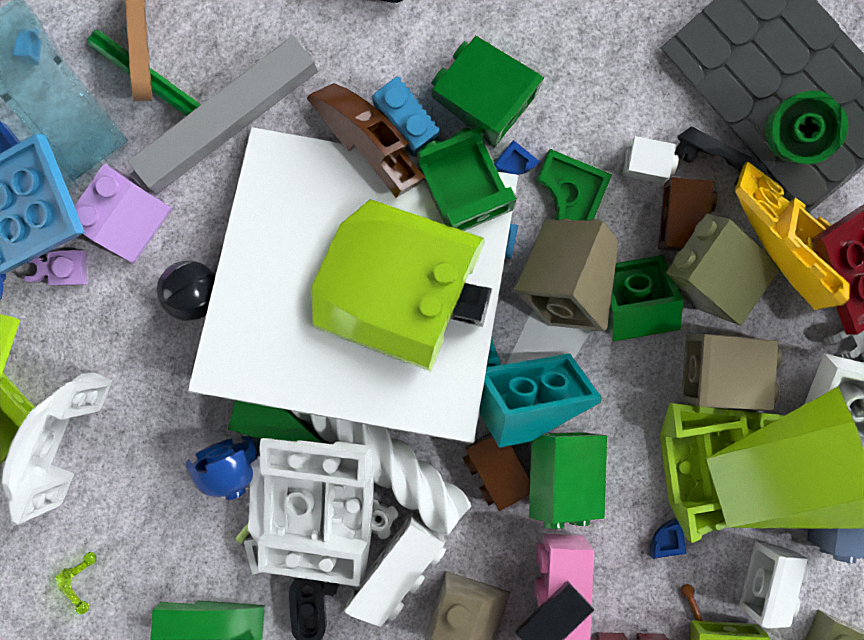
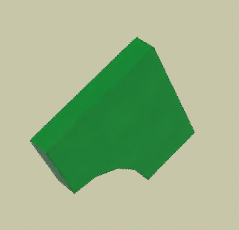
[535,149,612,221]

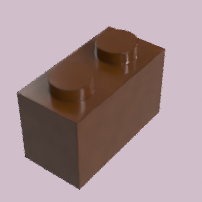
[658,177,717,251]
[462,433,530,511]

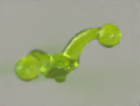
[55,552,97,615]

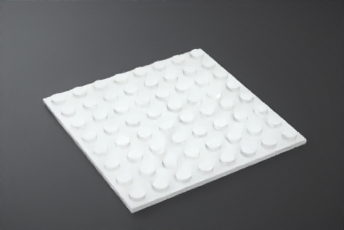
[188,127,518,444]

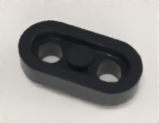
[289,577,327,640]

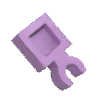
[24,250,87,286]

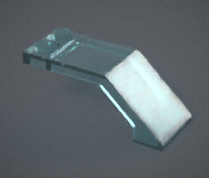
[0,0,128,181]

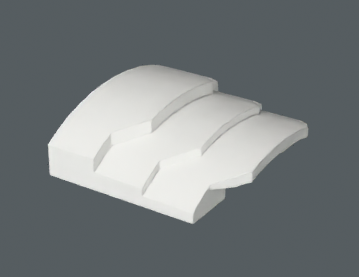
[2,372,112,525]
[248,438,374,587]

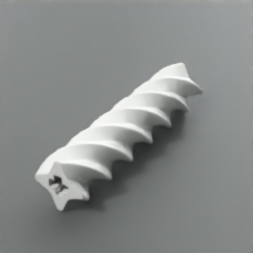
[292,411,471,536]

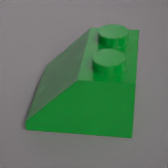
[607,255,683,341]

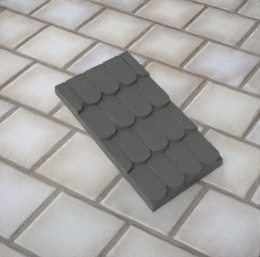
[661,0,864,213]

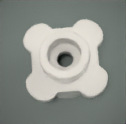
[371,499,398,539]

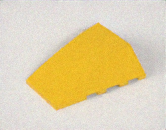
[735,162,849,310]

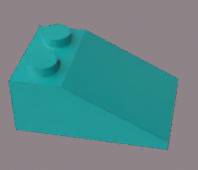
[479,353,602,448]

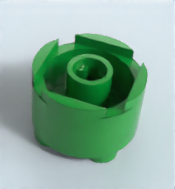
[765,91,848,165]

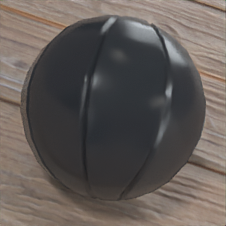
[156,260,216,321]

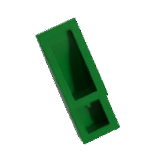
[150,600,265,640]

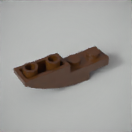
[307,83,425,198]

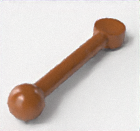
[681,584,703,621]

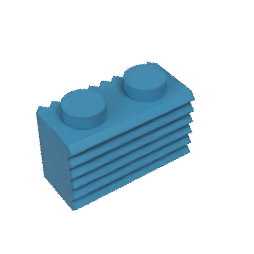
[371,77,439,157]

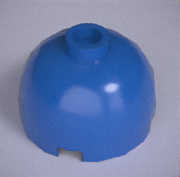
[185,436,257,500]

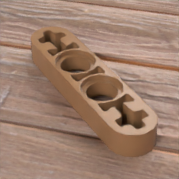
[125,0,152,101]

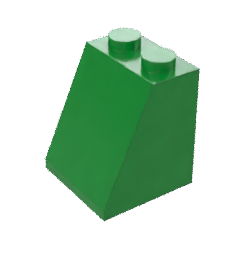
[431,35,544,147]

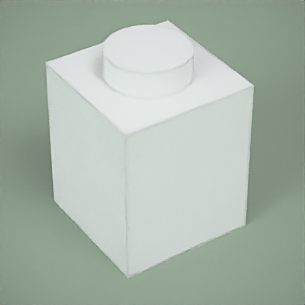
[622,136,679,183]

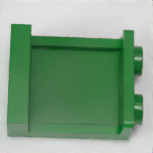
[417,127,517,231]

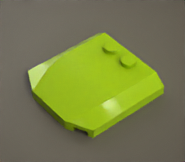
[312,199,485,372]

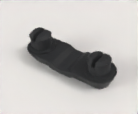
[674,126,767,187]

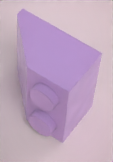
[74,163,173,263]

